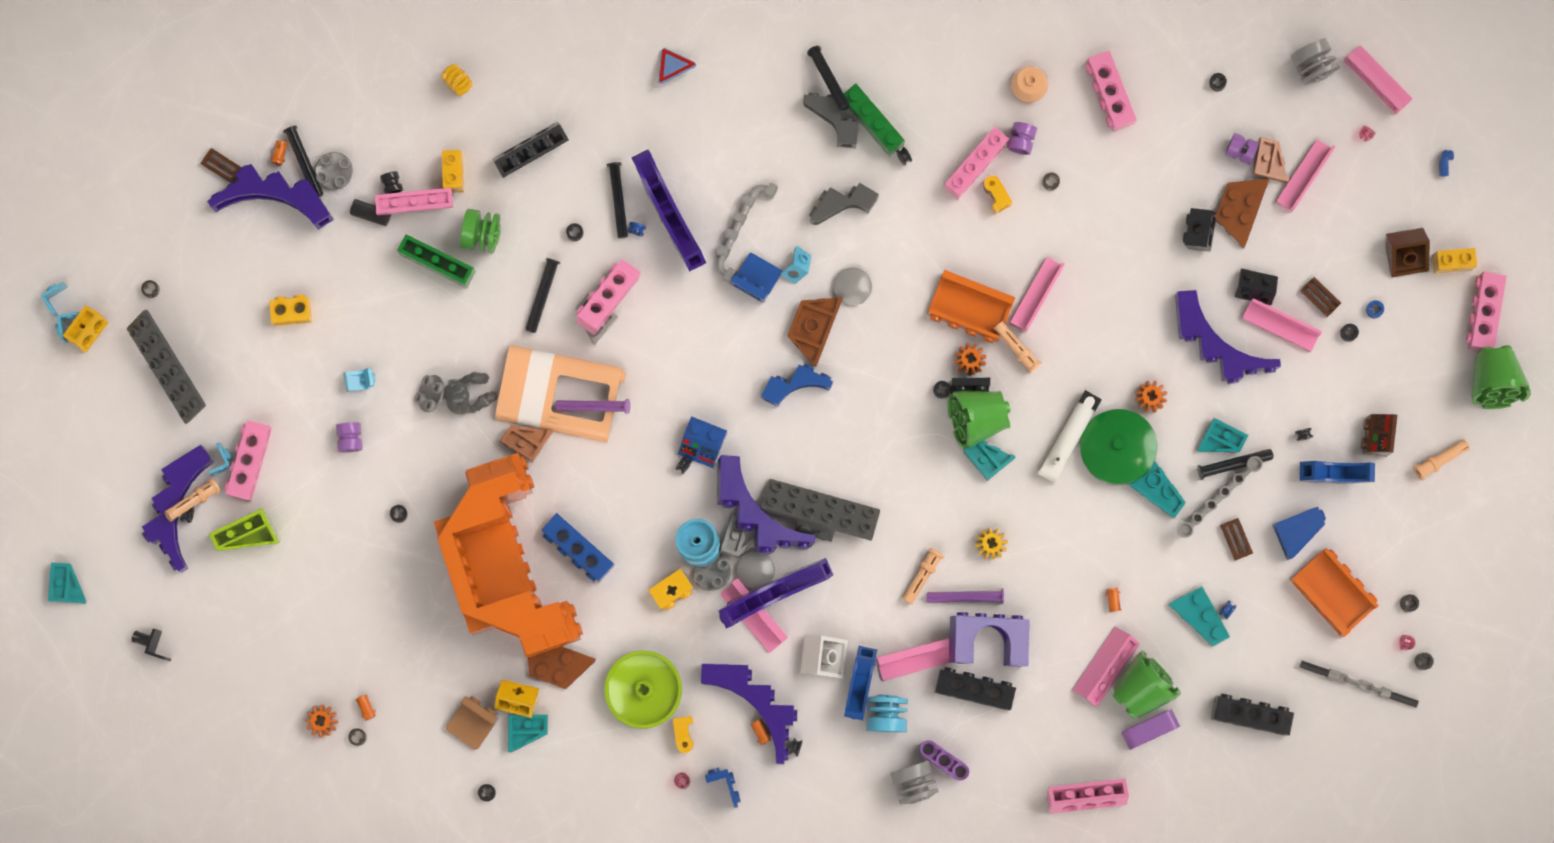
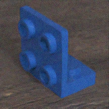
[731,253,782,304]

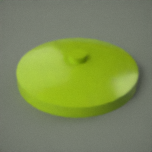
[604,650,682,729]

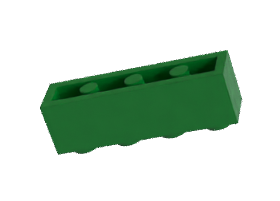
[844,84,905,157]
[397,234,476,288]

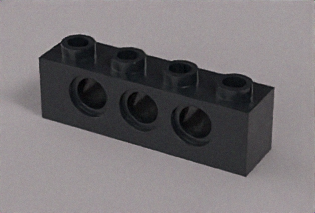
[492,121,569,178]
[934,667,1016,711]
[1211,693,1294,736]

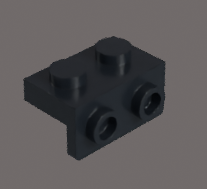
[1235,268,1278,305]

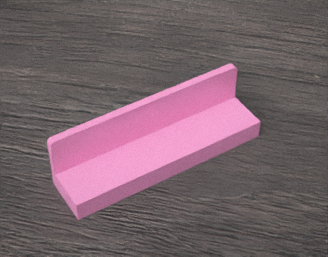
[1344,46,1412,114]
[1275,139,1336,212]
[375,188,453,215]
[1010,257,1065,332]
[1242,299,1322,352]
[721,578,788,652]
[1073,627,1140,707]
[876,638,949,680]

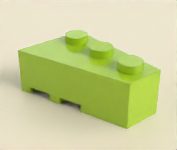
[209,507,280,551]

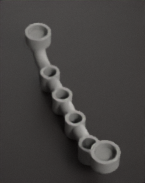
[715,183,778,284]
[1177,456,1263,538]

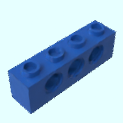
[541,513,615,582]

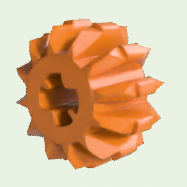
[954,343,987,376]
[1135,380,1167,413]
[305,704,339,738]

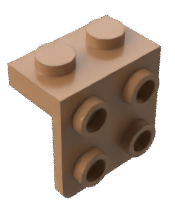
[446,695,499,749]

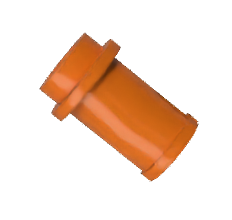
[270,140,288,166]
[1105,588,1122,612]
[356,694,376,721]
[750,719,771,745]

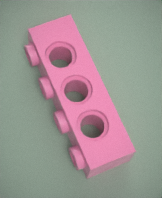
[1085,50,1137,132]
[944,127,1009,200]
[576,259,641,335]
[1466,271,1507,351]
[225,420,272,502]
[1047,778,1129,814]

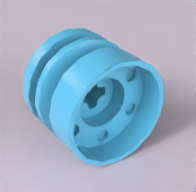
[866,695,908,732]

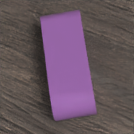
[1121,709,1180,750]
[919,740,969,781]

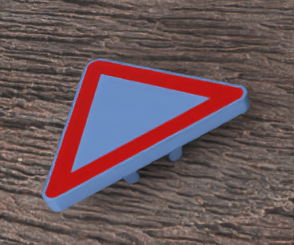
[658,48,696,84]

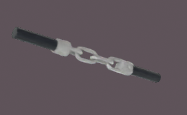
[1299,660,1419,708]

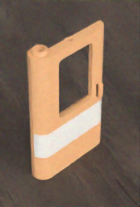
[495,345,626,443]

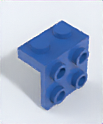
[705,767,741,808]

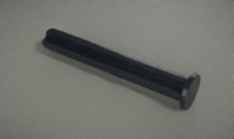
[807,45,850,111]
[283,125,323,197]
[606,162,628,238]
[525,258,561,333]
[1197,449,1274,480]

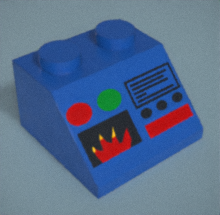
[678,416,727,468]

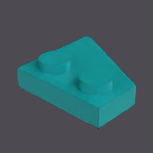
[1197,418,1249,452]
[963,441,1016,481]
[48,562,86,604]
[508,715,548,753]

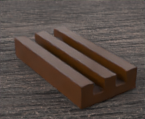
[201,148,241,183]
[1300,277,1341,317]
[1220,518,1253,561]

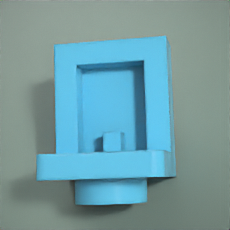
[343,368,375,392]

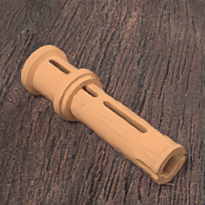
[993,321,1042,373]
[1413,439,1470,480]
[164,478,220,522]
[902,548,945,605]

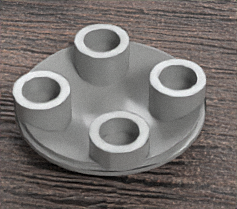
[315,152,353,190]
[834,268,872,305]
[414,375,444,412]
[736,551,775,589]
[693,556,731,591]

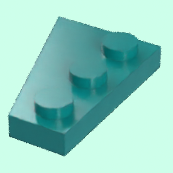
[1127,461,1186,519]
[1168,586,1230,647]

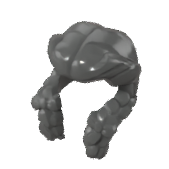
[443,372,497,415]

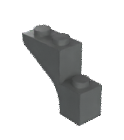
[803,93,859,148]
[809,182,879,225]

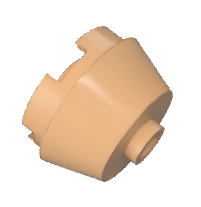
[1011,66,1048,102]

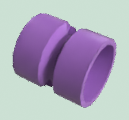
[1007,122,1037,155]
[1225,132,1259,165]
[336,422,363,453]

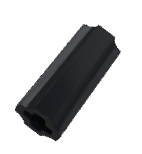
[349,199,391,227]

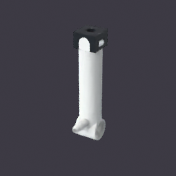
[1038,390,1102,483]

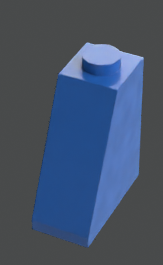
[1272,506,1326,561]

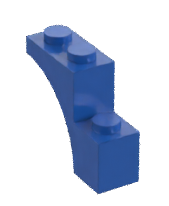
[761,364,833,407]
[1299,461,1375,484]
[844,645,877,721]

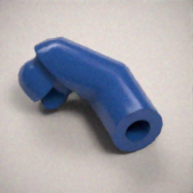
[1439,149,1454,176]

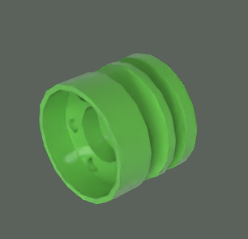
[460,209,501,253]

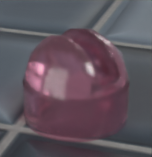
[1359,125,1376,142]
[1399,635,1416,650]
[674,773,691,789]

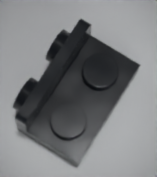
[950,377,991,394]

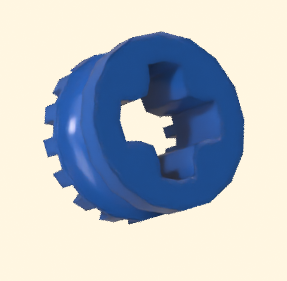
[627,222,646,237]
[1366,300,1384,319]
[1219,600,1237,620]

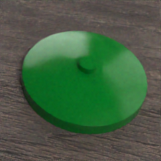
[1080,409,1157,485]

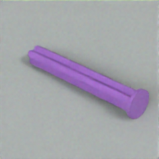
[555,399,631,414]
[927,588,1004,604]

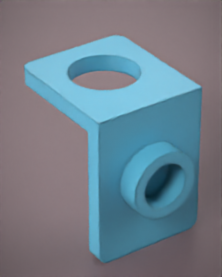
[781,246,811,284]
[40,282,68,316]
[55,312,80,343]
[208,442,232,477]

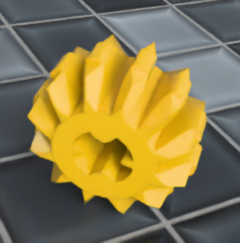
[441,64,473,96]
[975,527,1008,560]

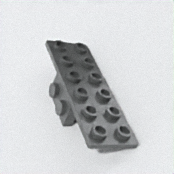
[127,309,206,424]
[761,479,880,542]

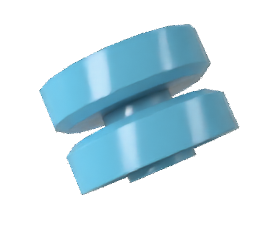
[675,519,721,567]

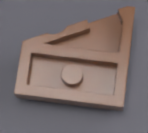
[1252,137,1289,183]
[500,425,553,463]

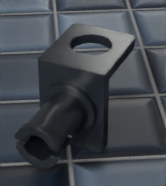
[131,628,171,661]

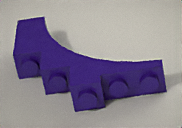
[631,149,706,272]
[207,164,334,230]
[1175,290,1281,384]
[142,445,214,573]
[717,455,815,555]
[718,558,834,629]
[701,664,797,764]

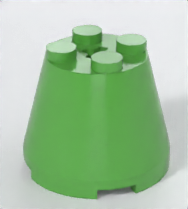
[1471,345,1531,409]
[948,391,1011,449]
[1113,650,1181,719]

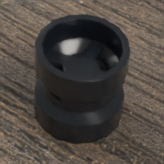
[380,171,403,194]

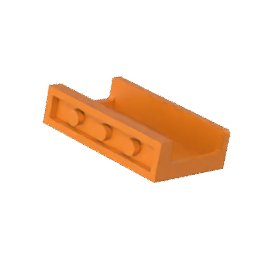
[927,270,1015,343]
[1290,548,1379,638]

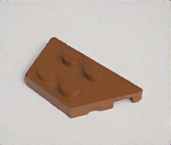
[1216,179,1269,248]
[787,297,843,367]
[528,646,596,689]

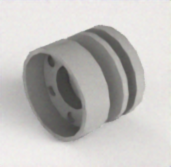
[1290,38,1340,85]
[890,760,939,805]

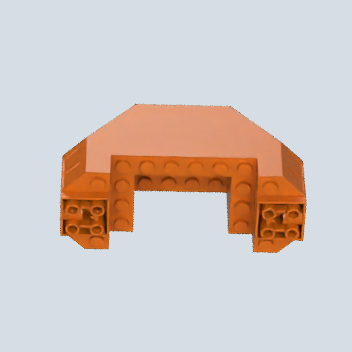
[434,453,583,657]

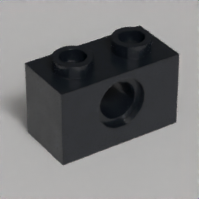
[1183,208,1217,252]

